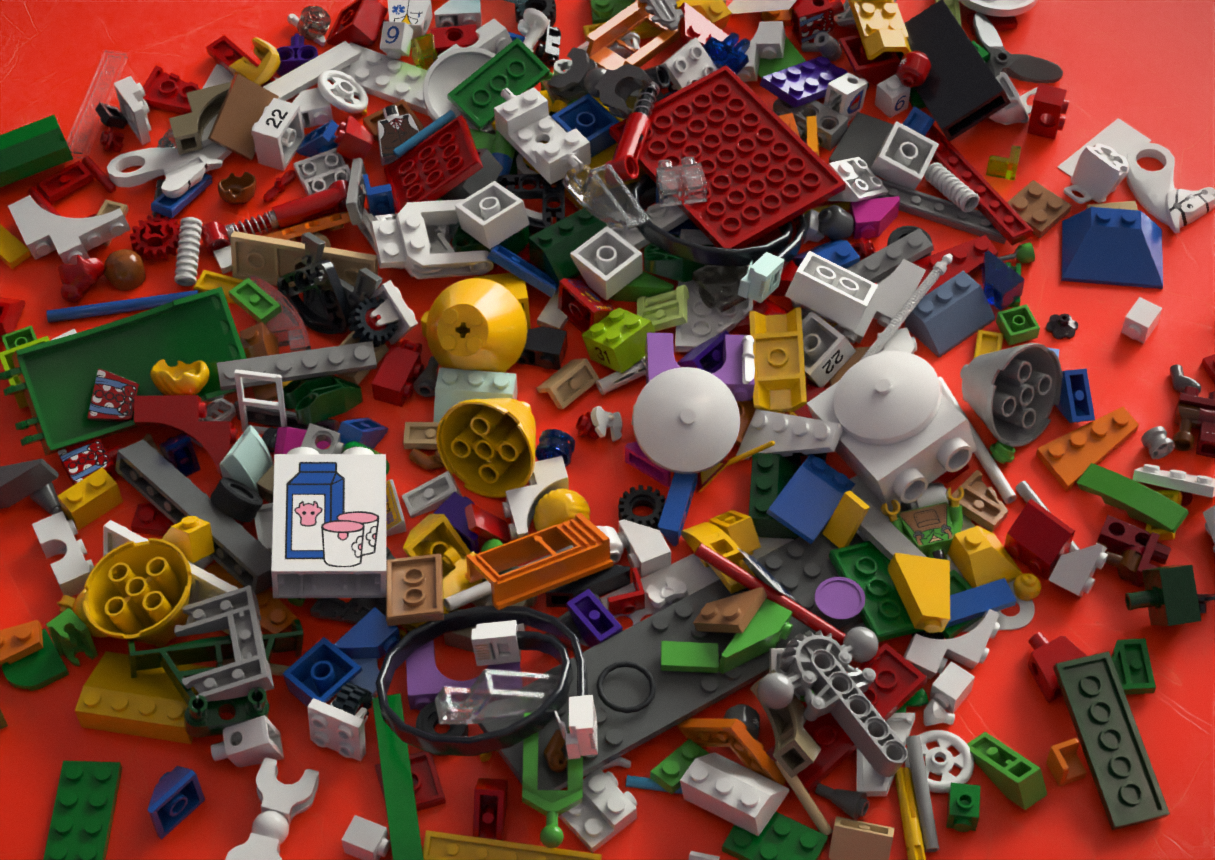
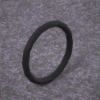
[596,661,656,713]

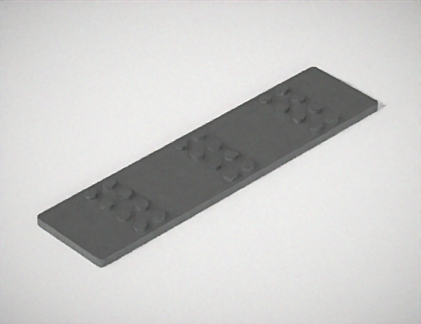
[475,525,865,790]

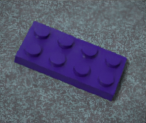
[760,56,848,108]

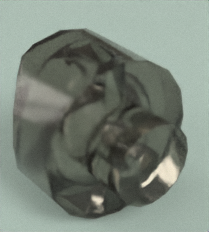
[297,6,331,40]

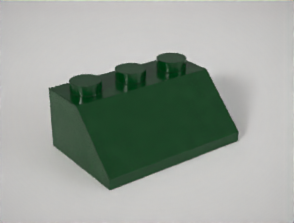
[528,206,607,285]
[749,453,800,539]

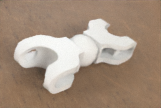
[225,757,319,860]

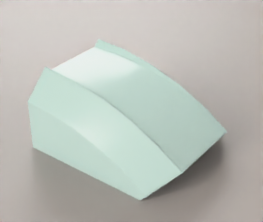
[219,425,274,495]

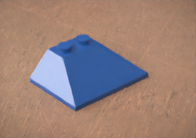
[1061,207,1163,289]

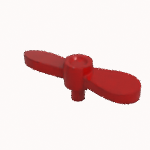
[263,170,296,202]

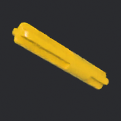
[895,767,926,860]

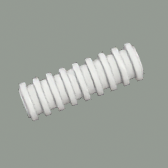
[924,162,979,213]
[174,217,203,286]

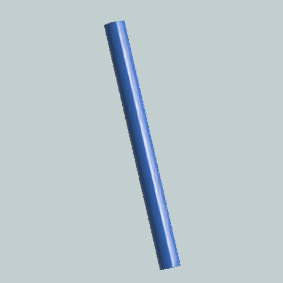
[46,290,199,323]

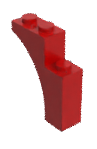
[134,395,238,478]

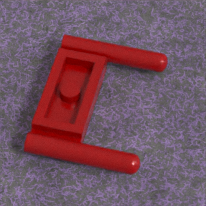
[28,156,116,216]

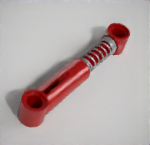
[200,180,349,256]

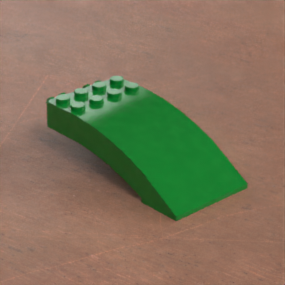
[0,287,252,456]

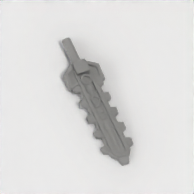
[639,0,684,31]

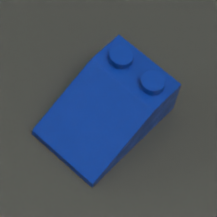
[766,454,855,544]

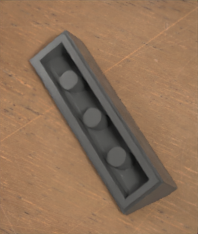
[234,401,341,432]

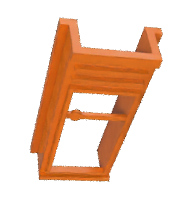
[585,0,680,70]
[465,513,613,610]

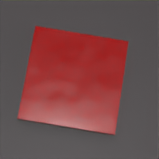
[384,115,483,214]

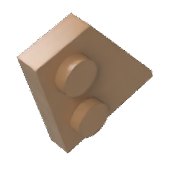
[948,470,1009,532]
[693,587,767,633]

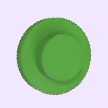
[989,440,1016,464]

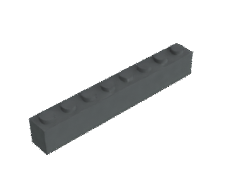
[115,439,272,595]

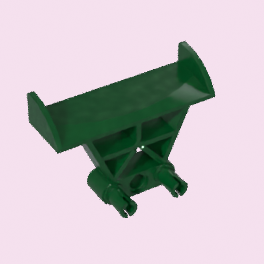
[127,619,304,738]

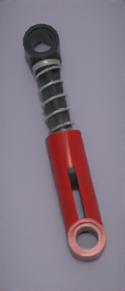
[604,64,670,185]

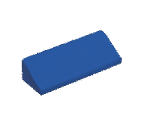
[658,473,698,546]

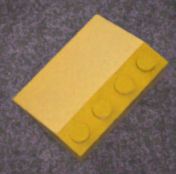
[75,651,210,744]

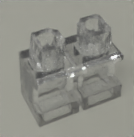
[656,156,707,207]

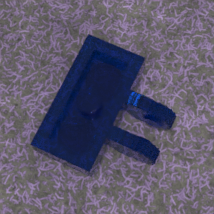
[702,32,750,75]

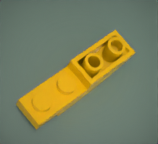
[681,522,756,594]

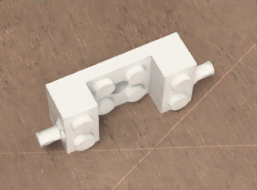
[494,87,591,185]

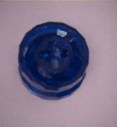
[535,429,576,467]

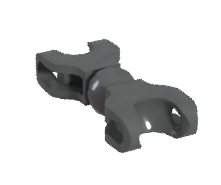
[547,47,653,119]

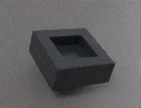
[95,103,128,129]

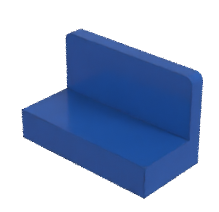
[363,174,395,216]

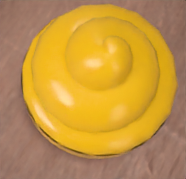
[1013,573,1041,601]

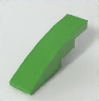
[1077,463,1189,533]

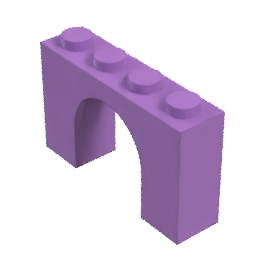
[645,333,755,401]
[406,640,522,711]

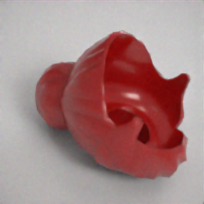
[58,255,105,302]

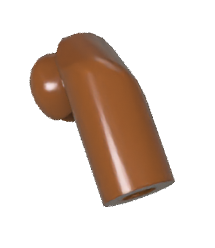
[409,448,444,470]
[543,729,568,772]

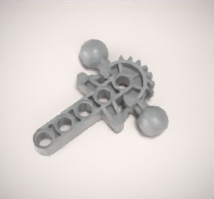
[757,626,908,777]

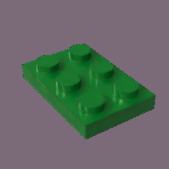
[722,812,828,860]

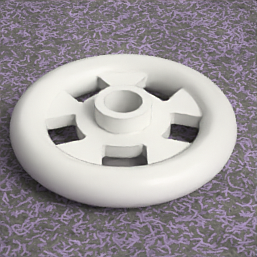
[317,70,368,113]
[905,730,974,793]

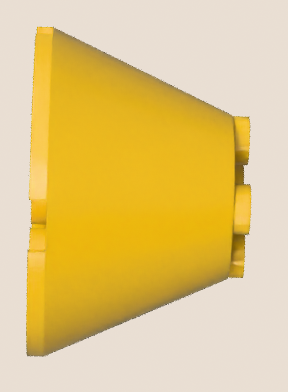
[426,278,527,373]
[436,398,536,498]
[82,538,192,647]

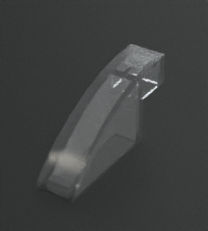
[562,163,650,230]
[250,275,311,352]
[435,669,569,725]

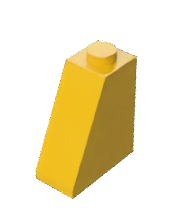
[888,552,950,633]

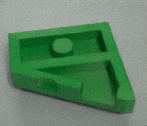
[1111,638,1156,695]

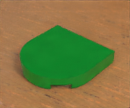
[2,629,69,691]

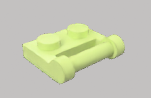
[637,285,689,332]

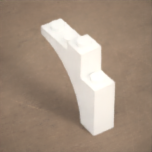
[8,195,131,265]
[800,259,926,344]

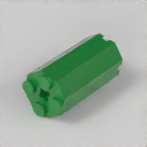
[0,114,73,187]

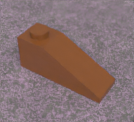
[240,322,279,401]

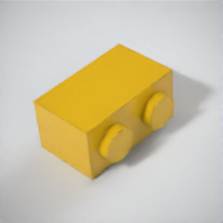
[57,467,123,531]

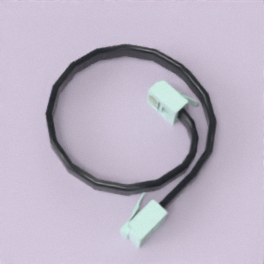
[629,173,808,303]

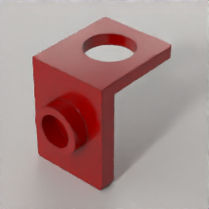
[607,567,645,616]

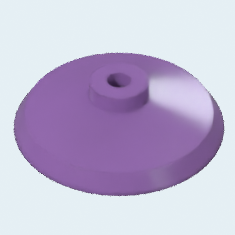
[815,577,865,619]

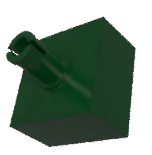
[1125,565,1201,626]

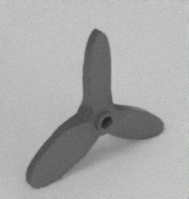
[972,12,1063,83]

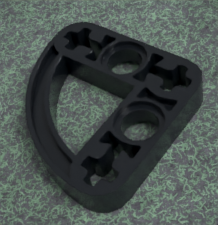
[496,174,565,234]
[277,260,352,334]

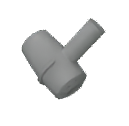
[801,32,842,61]

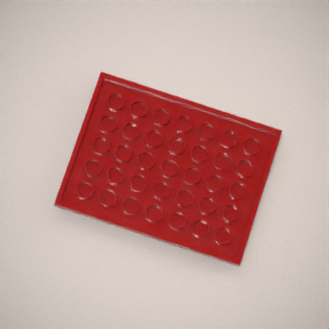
[609,65,846,249]

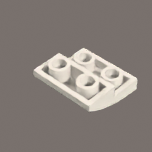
[293,148,351,196]

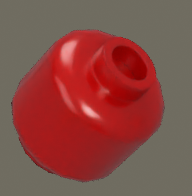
[896,51,931,87]

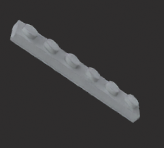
[791,228,934,318]
[217,341,377,391]

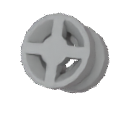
[1141,426,1175,459]

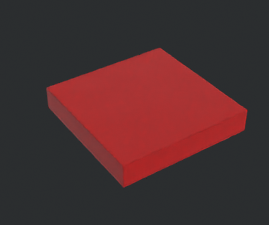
[374,751,446,811]

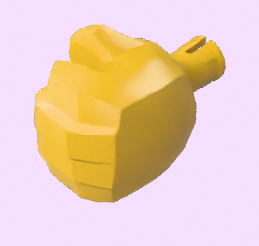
[228,37,281,86]

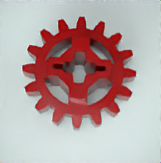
[130,214,181,262]

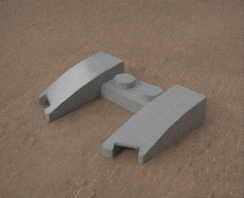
[174,585,274,702]

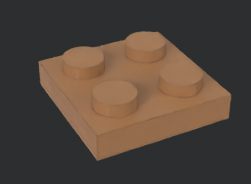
[1007,180,1072,238]

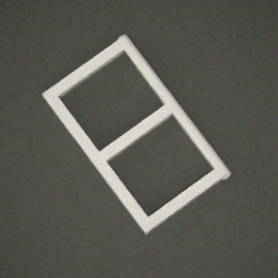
[234,369,287,434]

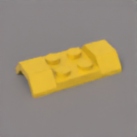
[848,0,911,60]
[749,307,807,412]

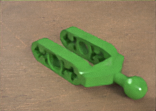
[522,713,583,849]

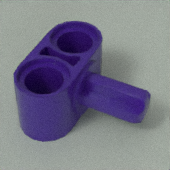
[276,33,318,77]

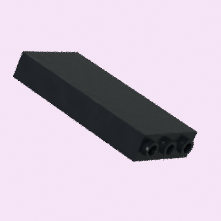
[896,0,1011,142]

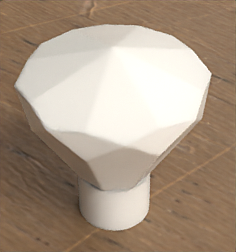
[923,699,955,726]

